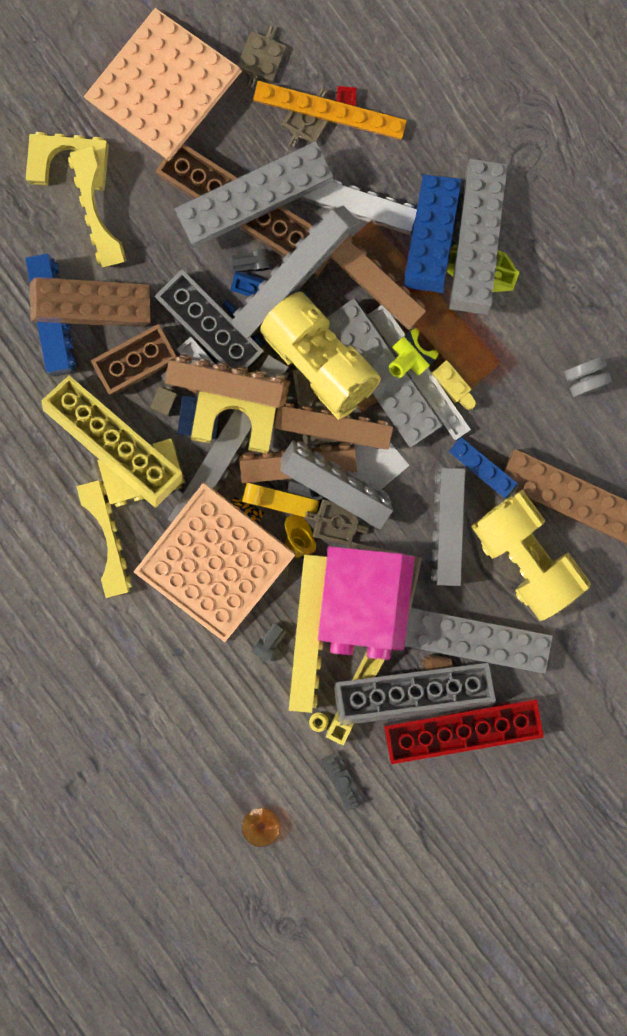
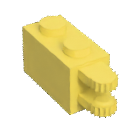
[431,360,476,410]

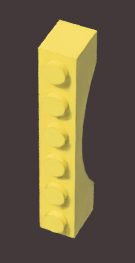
[68,147,127,268]
[76,480,132,598]
[326,650,384,746]

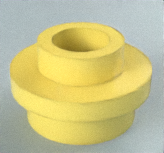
[309,712,328,732]

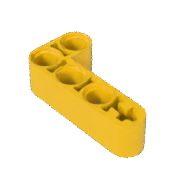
[242,483,320,517]

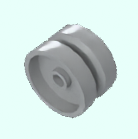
[563,357,613,397]

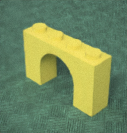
[26,132,109,191]
[191,391,276,454]
[97,439,186,507]

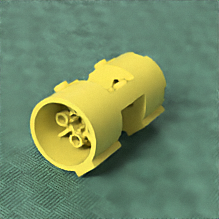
[260,292,381,420]
[471,489,591,621]

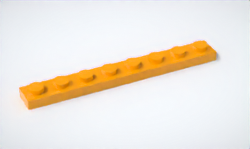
[253,81,407,140]

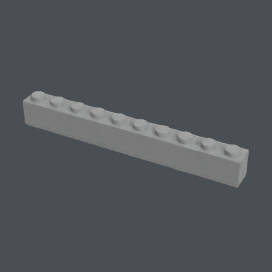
[168,355,290,522]

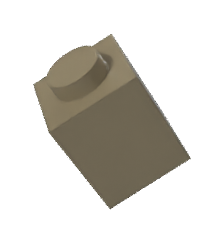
[150,386,178,417]

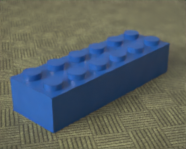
[405,174,461,293]
[25,253,77,376]

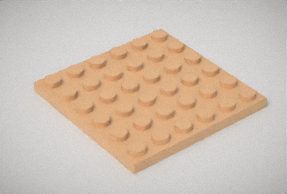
[84,8,242,161]
[134,482,296,642]

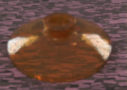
[242,808,280,847]

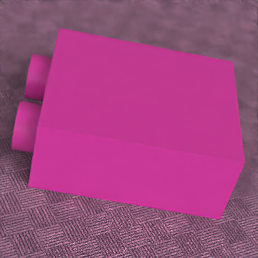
[318,547,415,660]

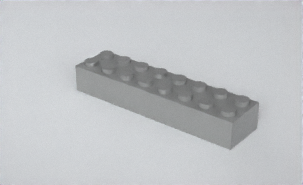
[175,141,333,248]
[449,159,508,315]
[231,205,360,339]
[327,298,444,448]
[405,607,553,674]
[334,663,496,726]

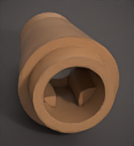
[422,655,452,671]

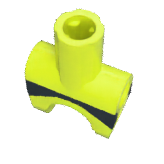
[389,328,439,378]

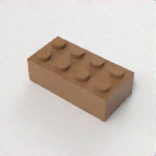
[91,324,176,396]

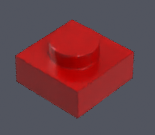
[336,86,357,106]

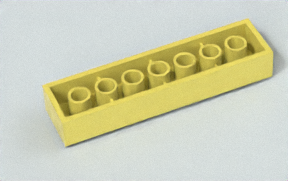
[41,376,182,508]
[289,554,327,713]

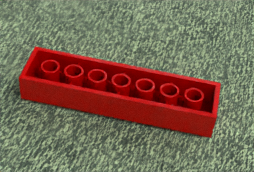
[383,697,544,765]

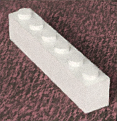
[301,180,417,235]

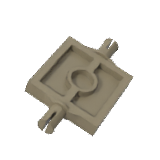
[237,25,286,89]
[281,88,329,148]
[305,499,368,546]

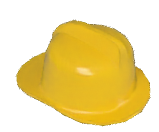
[285,515,317,558]

